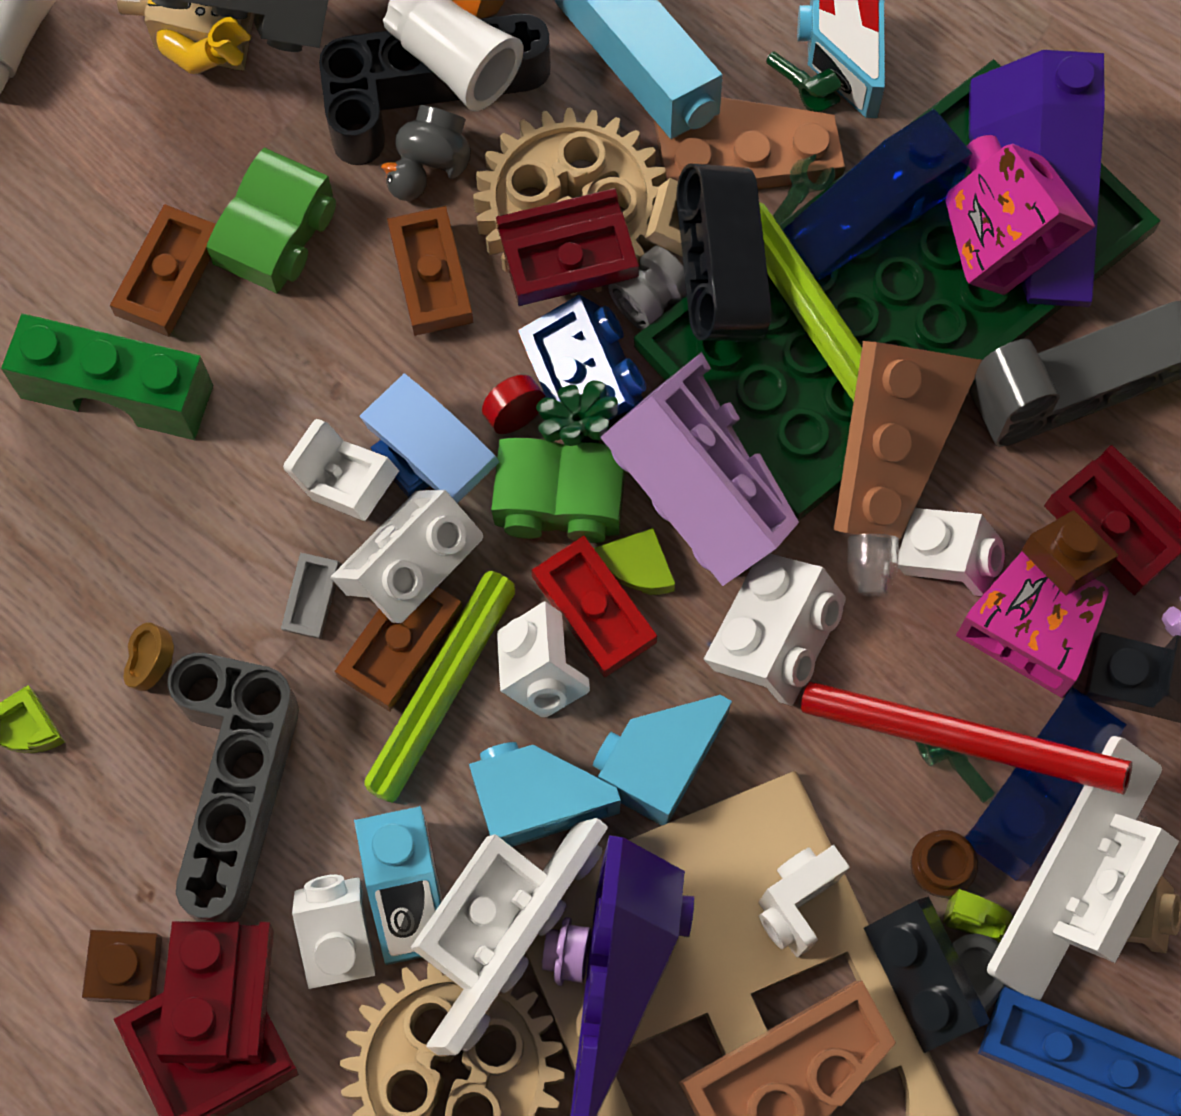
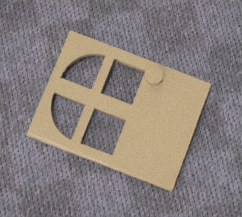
[525,771,959,1116]

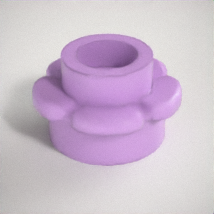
[542,917,591,986]

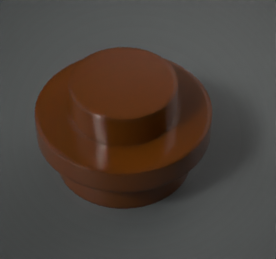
[910,830,978,898]

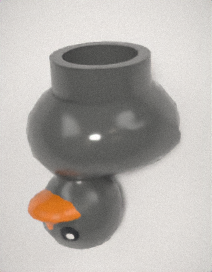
[381,105,471,201]

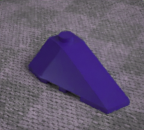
[969,50,1105,307]
[570,835,694,1116]

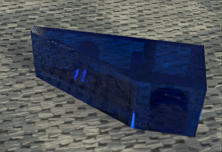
[782,109,972,282]
[965,687,1127,881]

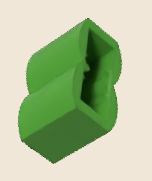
[206,147,336,294]
[491,438,625,544]

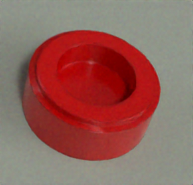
[482,375,546,434]

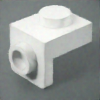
[284,419,399,521]
[895,508,1005,596]
[497,601,590,717]
[758,845,850,958]
[292,875,375,989]

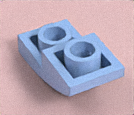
[360,373,499,503]

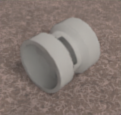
[608,246,687,330]

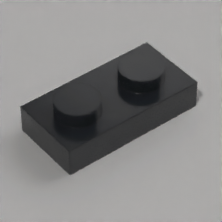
[864,896,990,1053]

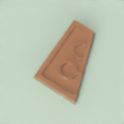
[653,97,845,189]
[834,341,982,540]
[678,981,896,1116]

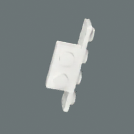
[987,736,1179,1000]
[410,818,608,1055]

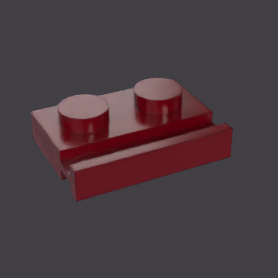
[496,188,639,306]
[1044,445,1181,596]
[156,921,274,1064]

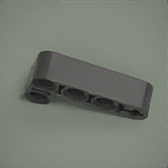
[969,301,1181,447]
[167,653,299,922]

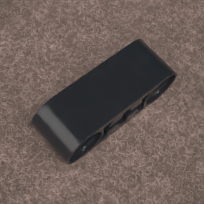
[676,163,771,342]

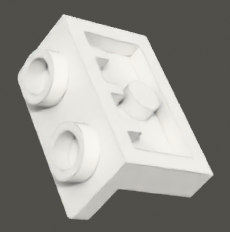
[330,490,483,623]

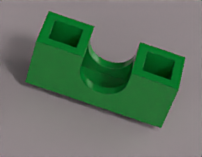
[1,313,214,440]

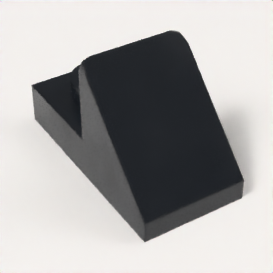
[1083,632,1181,723]

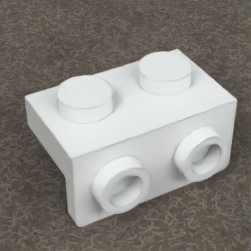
[704,553,846,706]

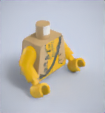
[117,0,254,75]

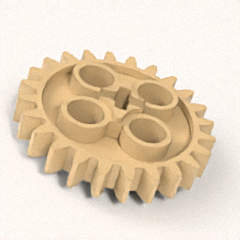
[473,108,666,295]
[340,962,565,1116]

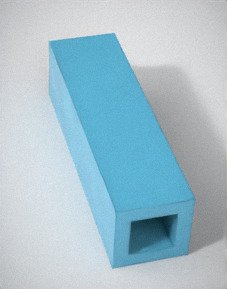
[555,0,723,139]

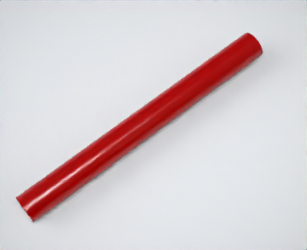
[801,682,1132,795]

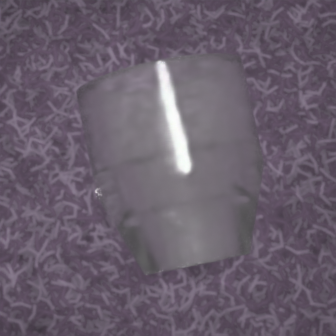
[847,534,899,597]

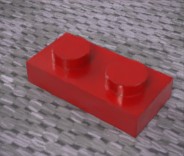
[531,536,657,678]

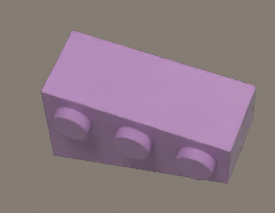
[600,352,799,586]

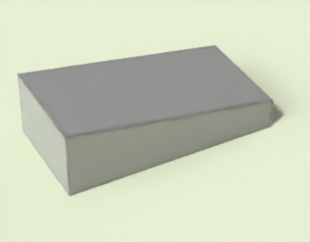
[281,552,342,639]

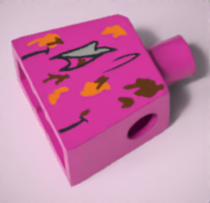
[945,135,1095,295]
[956,552,1109,698]

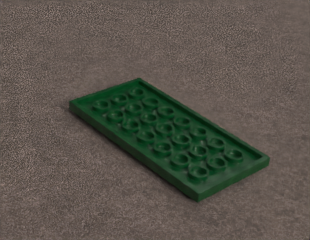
[634,59,1161,521]

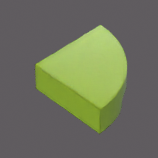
[594,528,675,595]
[0,685,65,753]
[943,889,1014,943]

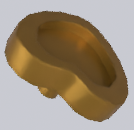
[123,623,174,691]

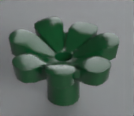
[536,380,618,446]

